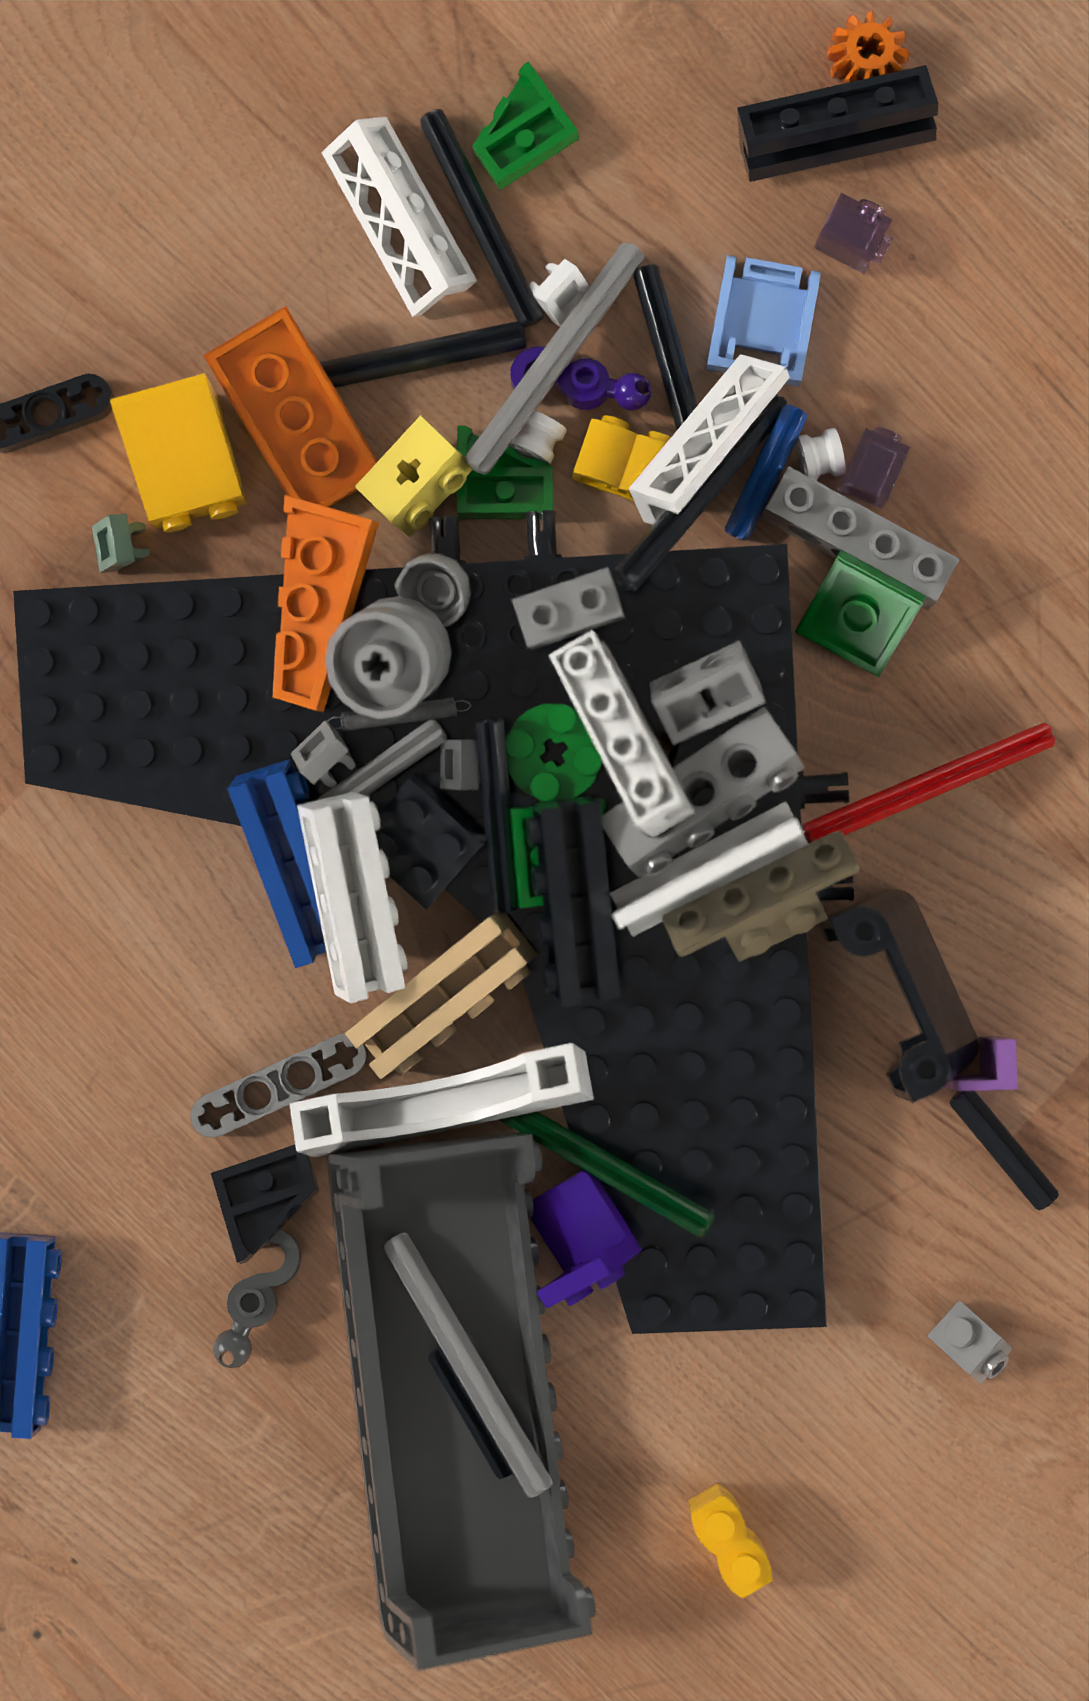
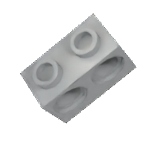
[512,568,626,650]
[650,640,765,745]

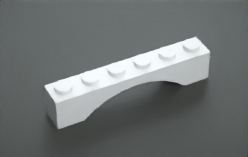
[289,1043,594,1158]

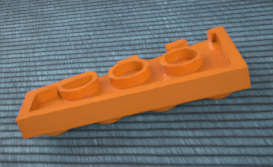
[273,495,379,712]

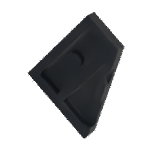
[211,1145,320,1264]

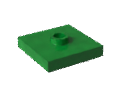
[795,550,926,678]

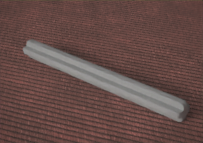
[465,242,644,475]
[383,1232,553,1498]

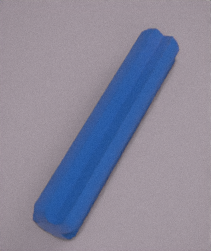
[725,404,807,541]

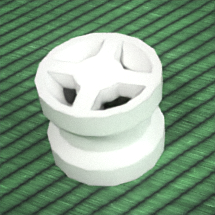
[509,410,567,465]
[796,428,846,481]

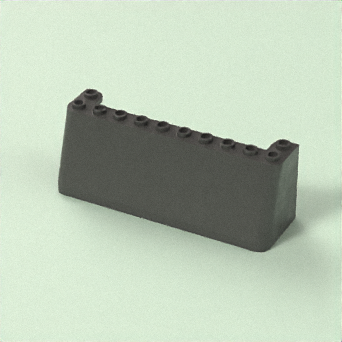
[328,1132,596,1671]

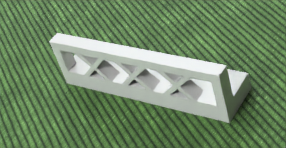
[321,117,477,317]
[629,354,790,525]

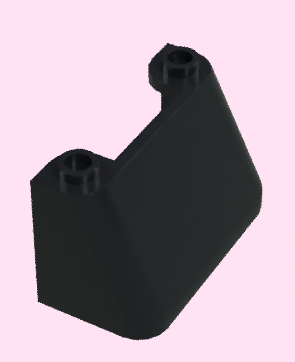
[819,889,979,1103]

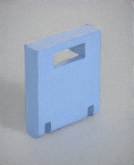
[706,255,821,387]

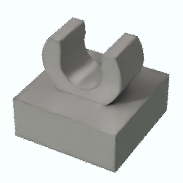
[290,720,356,788]

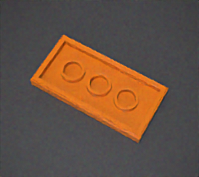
[203,306,378,508]

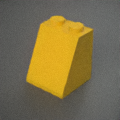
[110,373,248,533]

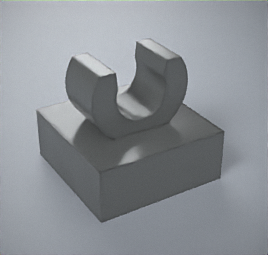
[440,740,481,790]

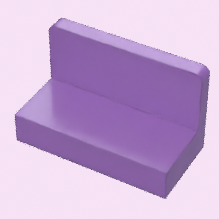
[944,1036,1018,1091]

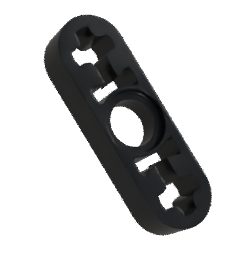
[0,374,114,453]

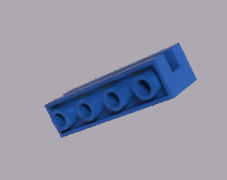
[227,759,326,968]
[0,1232,62,1439]

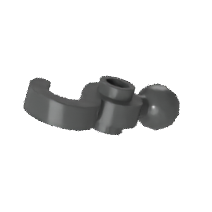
[213,1230,301,1369]

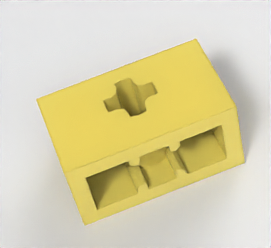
[355,415,472,537]

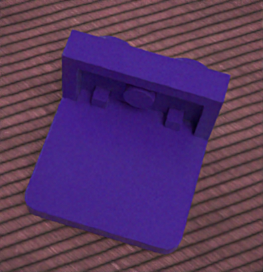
[530,1170,642,1308]

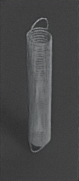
[327,698,471,731]

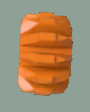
[826,10,909,83]

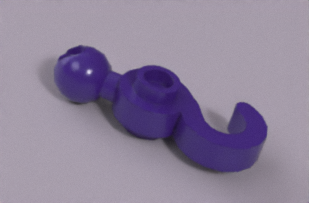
[510,347,652,411]

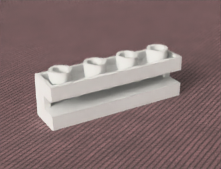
[549,630,695,838]
[297,792,408,1003]

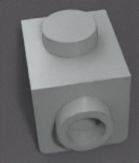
[927,1300,1012,1384]

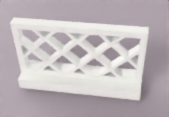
[610,801,808,937]

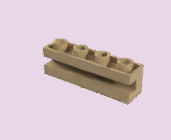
[344,912,538,1079]

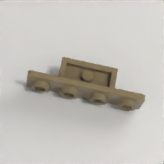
[662,831,860,962]

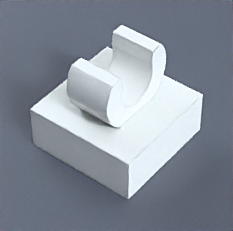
[530,259,590,327]

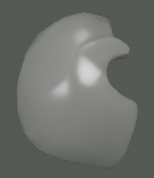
[395,554,471,627]

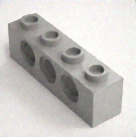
[761,466,960,609]
[602,707,805,878]

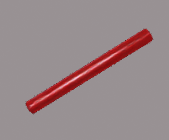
[802,723,1056,844]

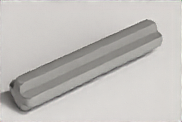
[318,719,447,800]

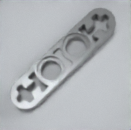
[190,1033,368,1138]

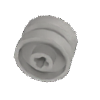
[325,596,452,719]

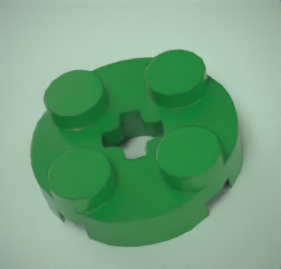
[505,704,603,801]

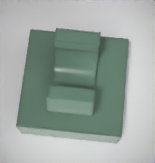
[92,514,150,573]

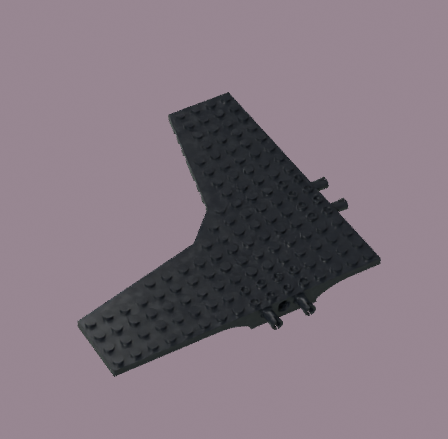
[13,510,854,1334]

